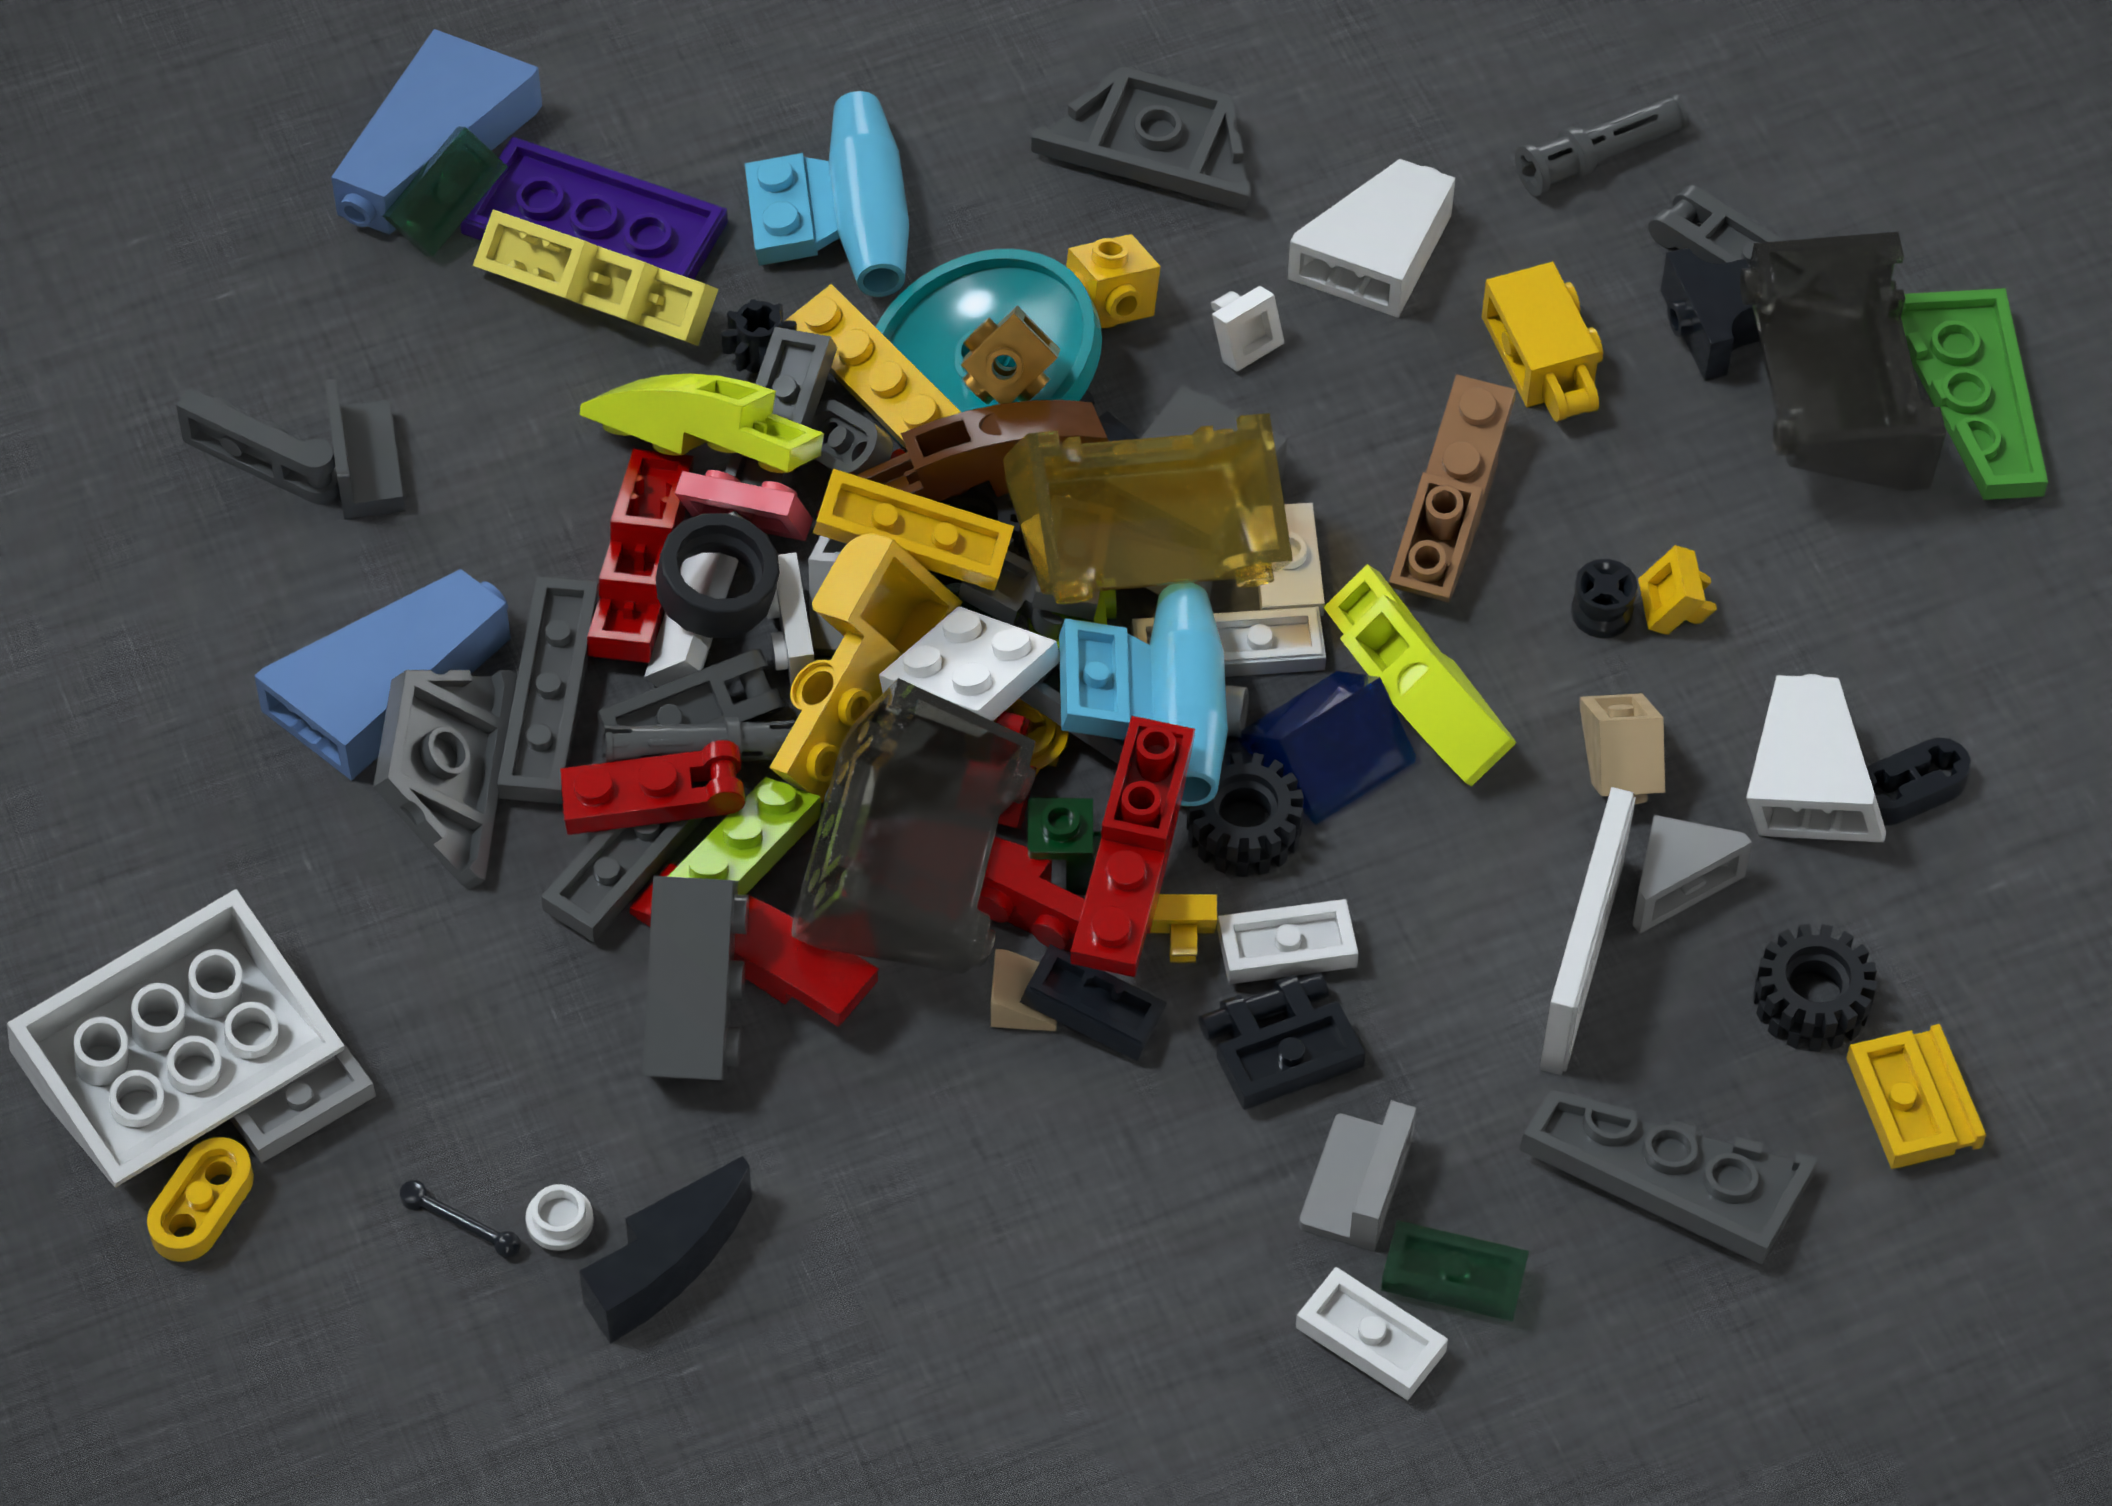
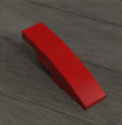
[587,449,694,663]
[630,863,879,1027]

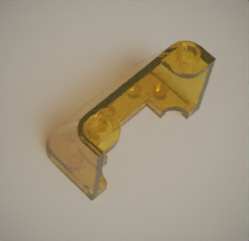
[1003,413,1293,604]

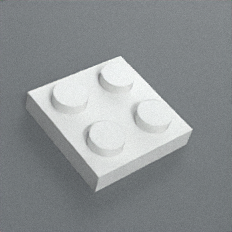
[879,606,1060,731]

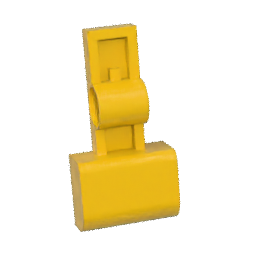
[769,533,963,803]

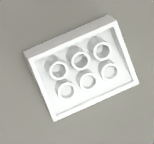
[7,889,344,1188]

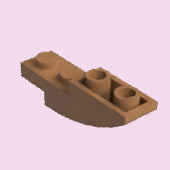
[1389,374,1516,603]

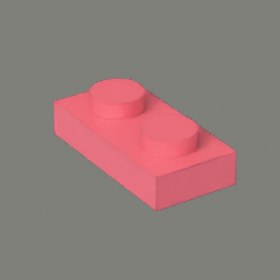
[675,470,813,541]

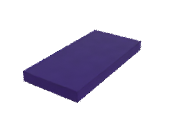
[460,136,728,280]

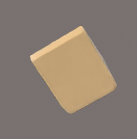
[991,949,1057,1031]

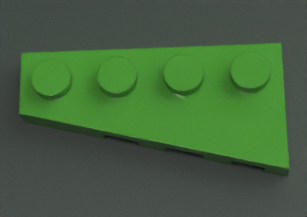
[1883,288,2048,500]

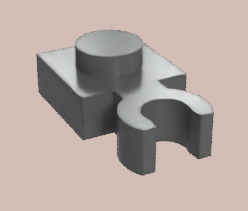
[958,550,1072,639]

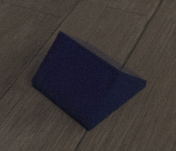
[1237,671,1416,825]

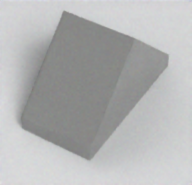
[1632,815,1752,934]

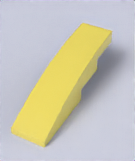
[473,209,719,346]

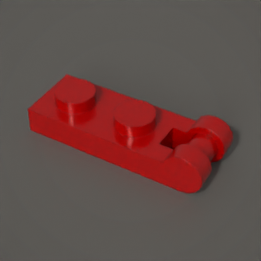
[560,740,745,835]

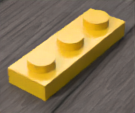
[813,468,1014,591]

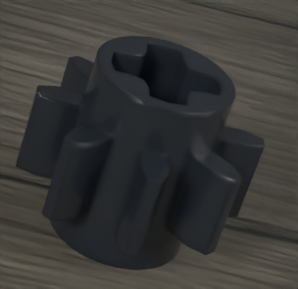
[721,299,797,374]

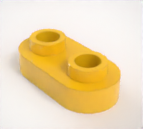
[147,1137,254,1262]

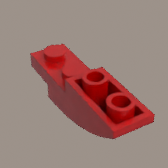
[1071,716,1195,977]
[844,822,1085,952]

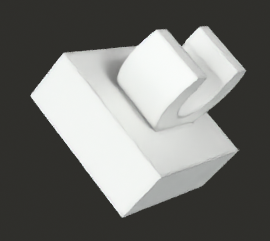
[1211,286,1285,371]

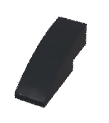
[579,1156,752,1344]

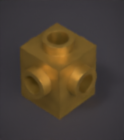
[961,305,1060,405]

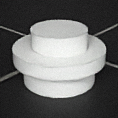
[526,1184,594,1251]

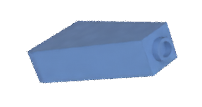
[331,29,542,235]
[254,569,511,781]

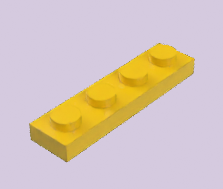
[785,284,961,448]

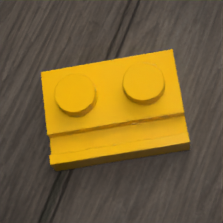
[1846,1024,1986,1169]

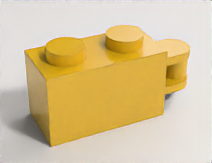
[1481,261,1603,422]

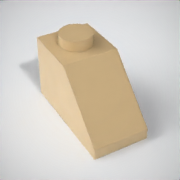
[1580,693,1665,804]

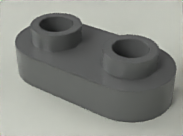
[810,400,893,475]

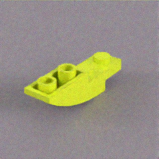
[579,373,824,473]
[1323,564,1517,787]

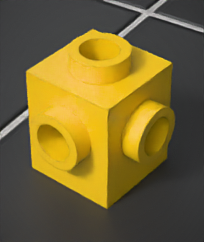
[1066,234,1161,328]

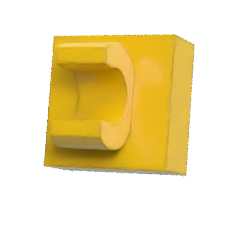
[1638,545,1717,635]
[1150,894,1217,963]

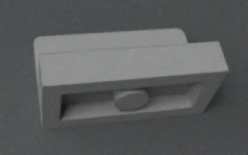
[1299,1100,1417,1252]

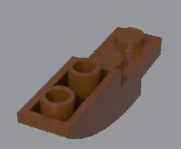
[856,400,1111,502]

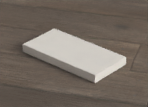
[1540,787,1636,1076]

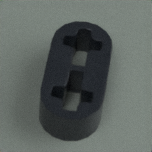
[1867,737,1971,826]

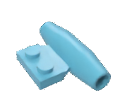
[745,91,909,297]
[1059,582,1228,806]

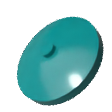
[876,249,1102,448]

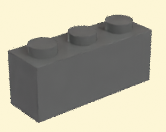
[642,876,749,1080]

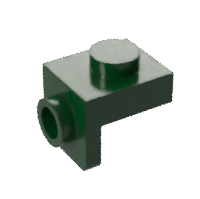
[1028,798,1101,895]

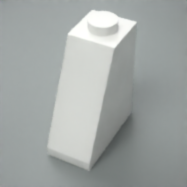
[1287,159,1455,318]
[1746,674,1886,842]

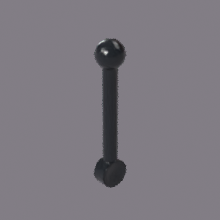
[400,1180,521,1258]

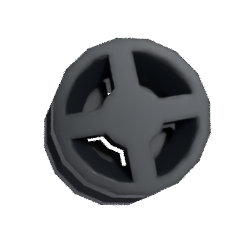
[1571,559,1638,638]

